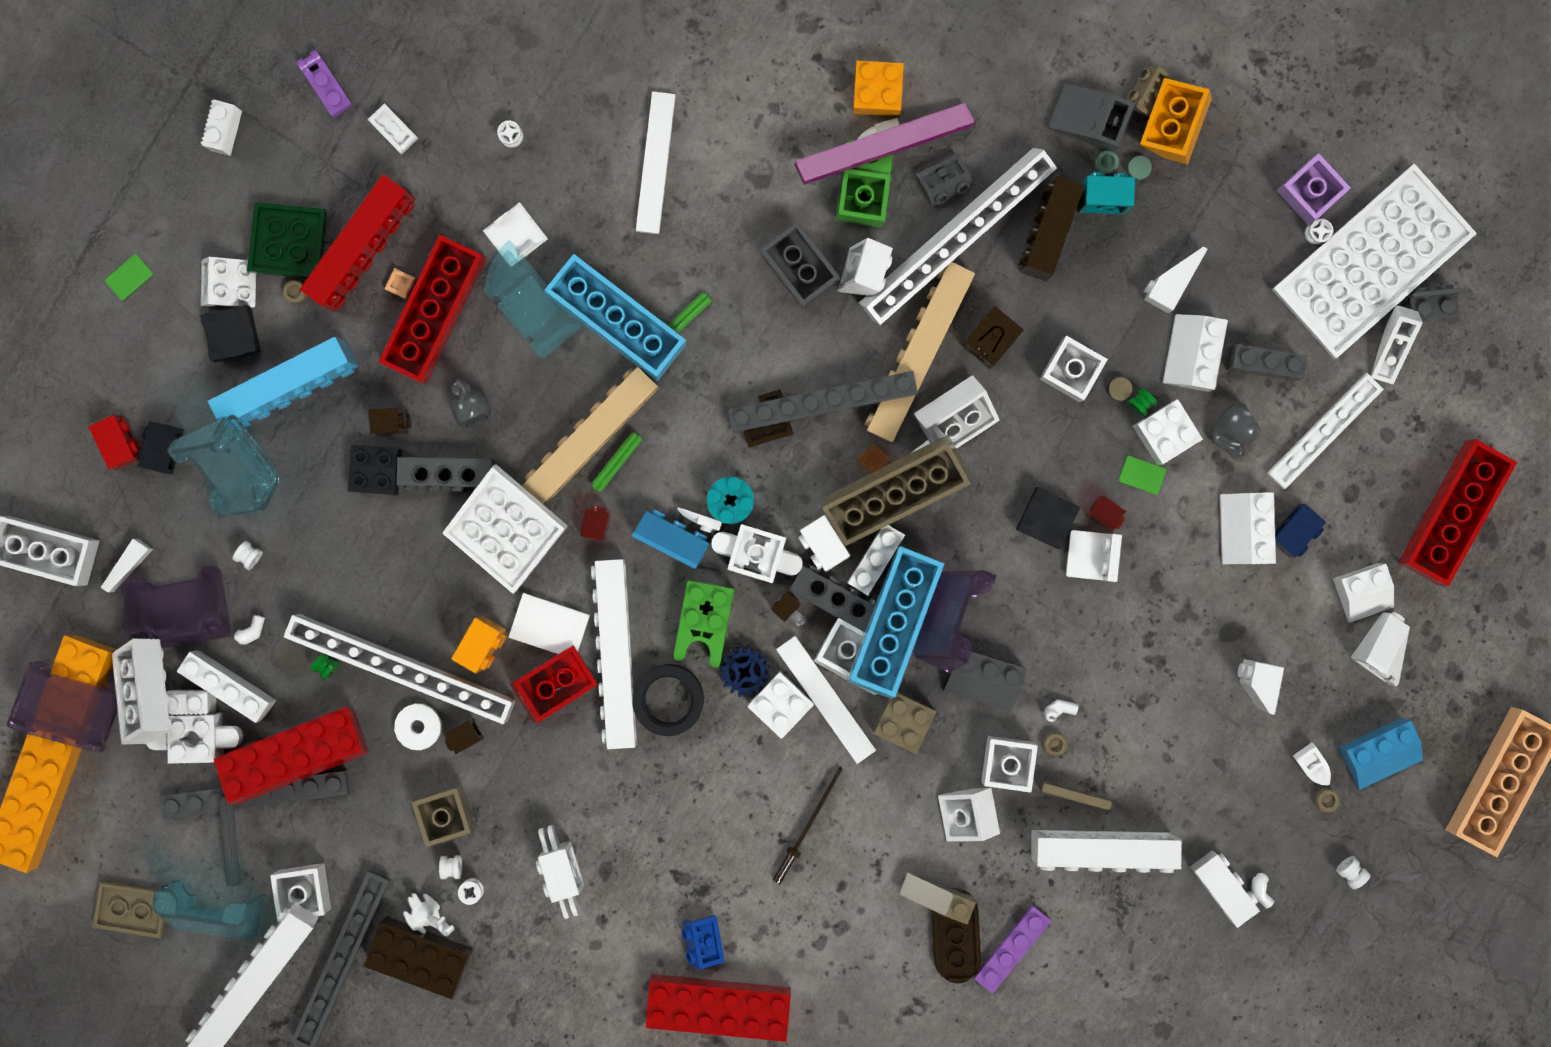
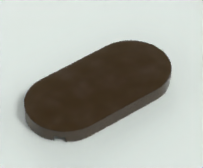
[931,888,981,983]

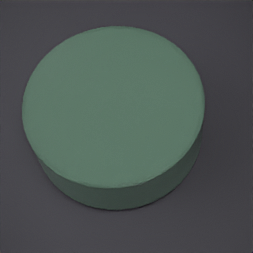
[1095,150,1119,175]
[1127,156,1152,181]

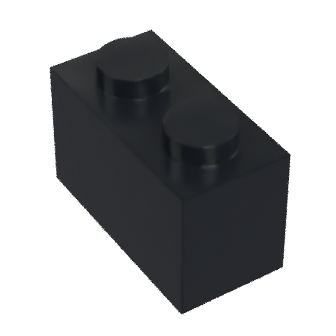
[137,421,184,474]

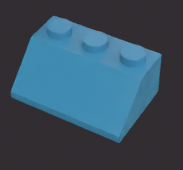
[632,509,710,569]
[1338,718,1423,790]

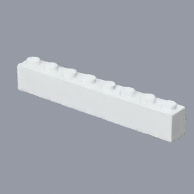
[591,559,637,749]
[185,902,318,1047]

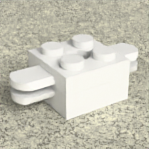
[711,524,802,583]
[146,712,244,764]
[536,825,584,919]

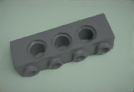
[397,457,495,492]
[789,564,876,632]

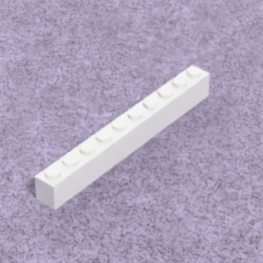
[859,148,1057,325]
[284,614,516,724]

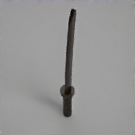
[772,767,843,884]

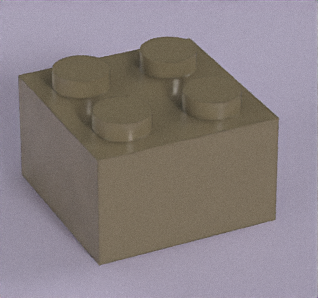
[873,691,937,754]
[412,784,476,847]

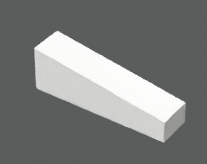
[101,539,153,593]

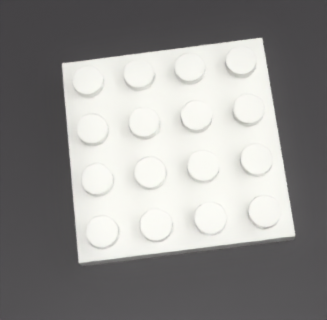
[443,465,568,594]

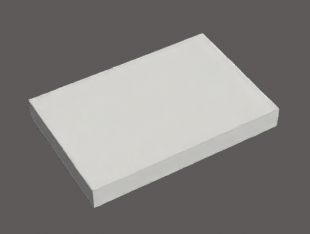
[508,593,590,654]

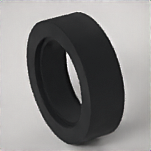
[633,664,704,736]

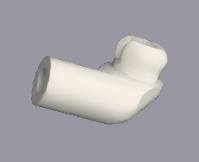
[234,615,265,644]
[1044,699,1078,722]
[1251,873,1274,909]

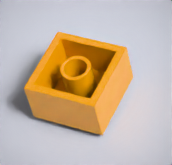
[853,61,904,117]
[451,616,507,673]

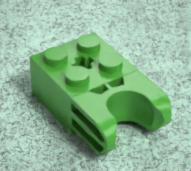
[835,139,893,228]
[674,580,735,668]

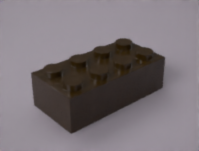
[1018,176,1085,281]
[364,916,473,999]

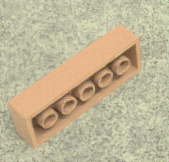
[1445,707,1551,857]

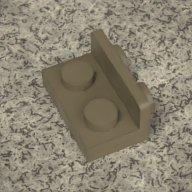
[1127,66,1178,120]

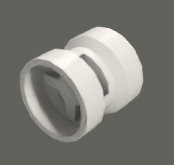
[1336,856,1370,890]

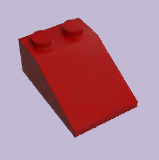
[510,645,598,724]

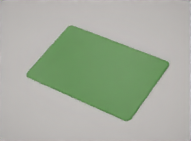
[105,254,153,301]
[1119,455,1167,495]

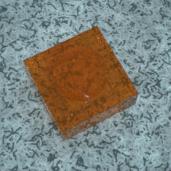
[857,443,890,473]

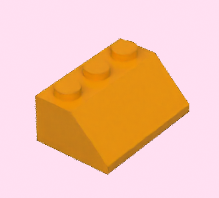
[1140,78,1212,165]

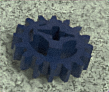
[720,646,770,697]

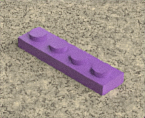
[974,905,1051,994]

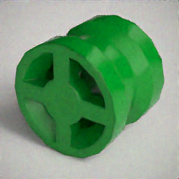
[1128,388,1158,417]
[310,653,340,681]

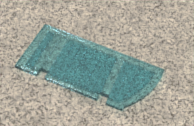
[482,240,583,360]

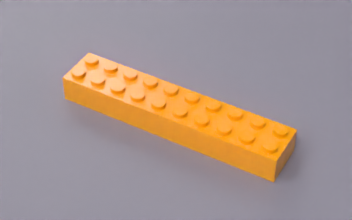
[0,634,117,873]

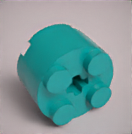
[707,477,754,524]

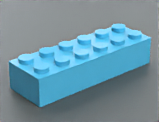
[544,254,686,382]
[208,337,359,431]
[847,546,944,699]

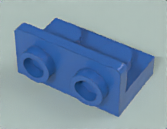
[681,915,725,970]

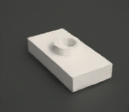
[368,103,418,155]

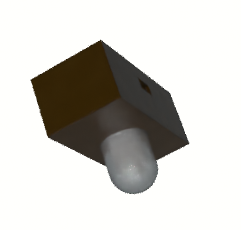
[771,591,806,626]

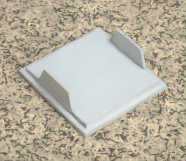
[483,202,548,268]

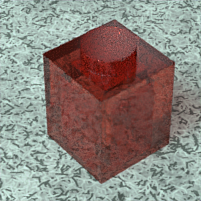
[1086,495,1126,531]
[580,505,611,541]

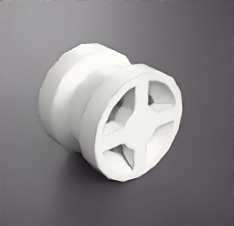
[497,121,523,148]
[1305,219,1333,245]
[232,541,263,570]
[439,855,462,879]
[458,878,484,905]

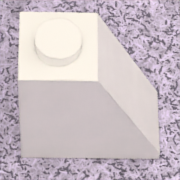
[1350,612,1410,687]

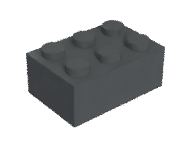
[760,221,840,310]

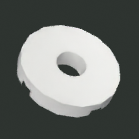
[394,703,442,750]

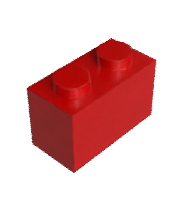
[88,415,140,470]

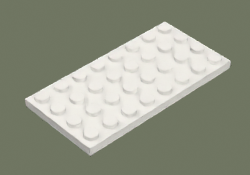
[1272,164,1477,359]

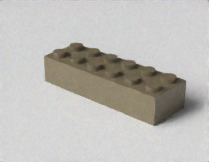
[822,435,971,546]

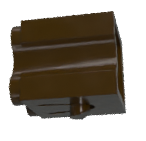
[961,306,1024,369]

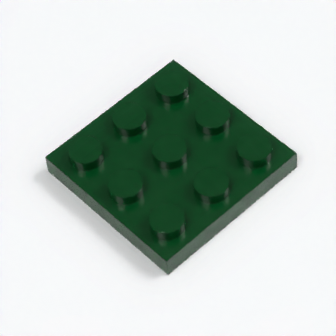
[247,202,327,279]

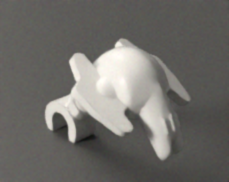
[403,893,454,936]

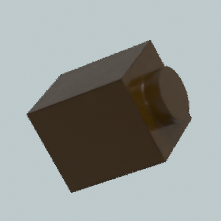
[444,718,484,754]

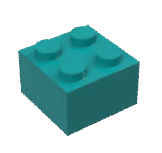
[1079,172,1135,214]

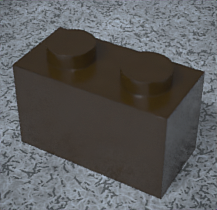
[369,408,412,436]

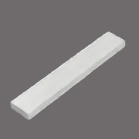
[636,92,676,235]
[1267,373,1384,489]
[776,636,876,764]

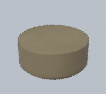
[283,280,307,304]
[1108,377,1132,401]
[1043,732,1067,756]
[1314,788,1340,813]

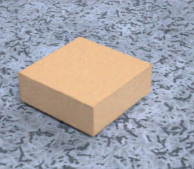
[384,268,417,300]

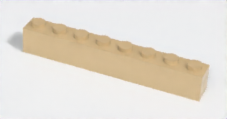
[864,262,975,443]
[522,367,659,506]

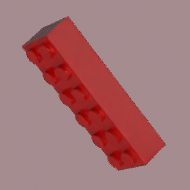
[299,174,416,312]
[378,234,487,385]
[1398,439,1517,587]
[213,707,369,805]
[645,974,791,1042]

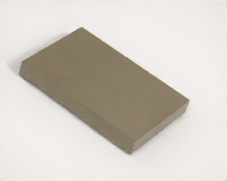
[92,880,171,939]

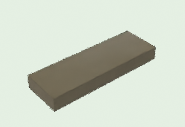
[1039,780,1112,810]

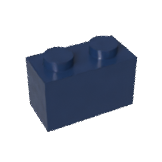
[1275,504,1326,558]

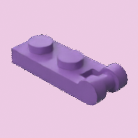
[296,49,353,118]

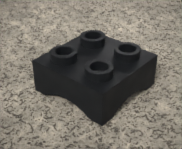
[200,305,261,362]
[347,445,402,495]
[1016,487,1081,550]

